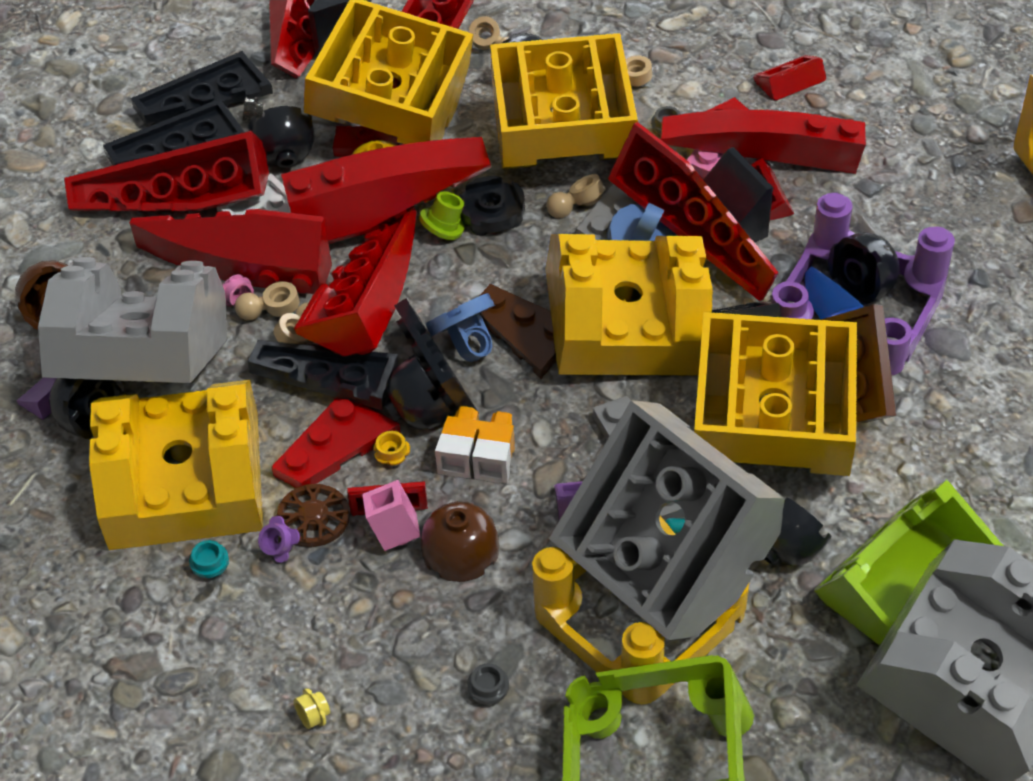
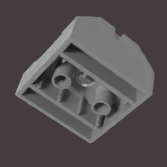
[38,257,227,383]
[549,400,784,640]
[857,539,1033,781]

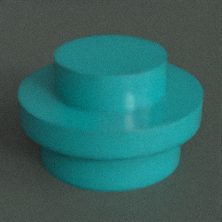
[189,540,229,578]

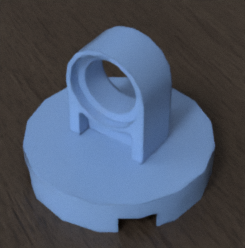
[606,203,676,241]
[425,293,495,362]

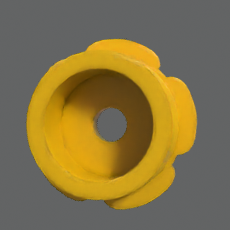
[374,431,410,466]

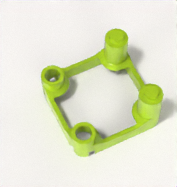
[563,655,754,781]

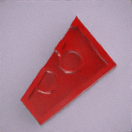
[271,398,401,488]

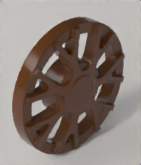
[277,484,350,547]

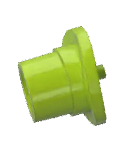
[419,191,465,240]

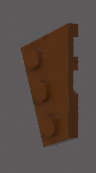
[480,284,557,379]
[821,304,896,423]

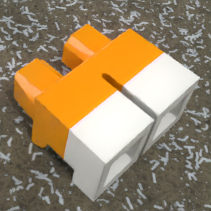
[435,406,515,484]

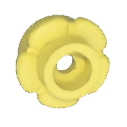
[294,688,330,729]

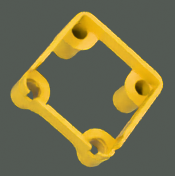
[532,516,749,705]

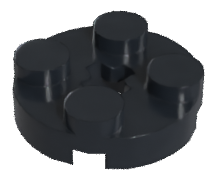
[459,176,525,236]

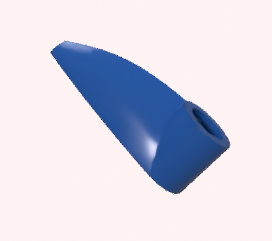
[805,266,864,319]

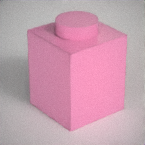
[362,480,421,551]

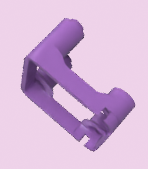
[771,193,955,375]

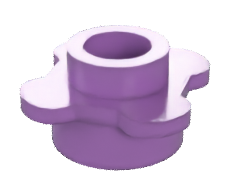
[258,516,300,563]

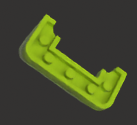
[814,480,1004,645]

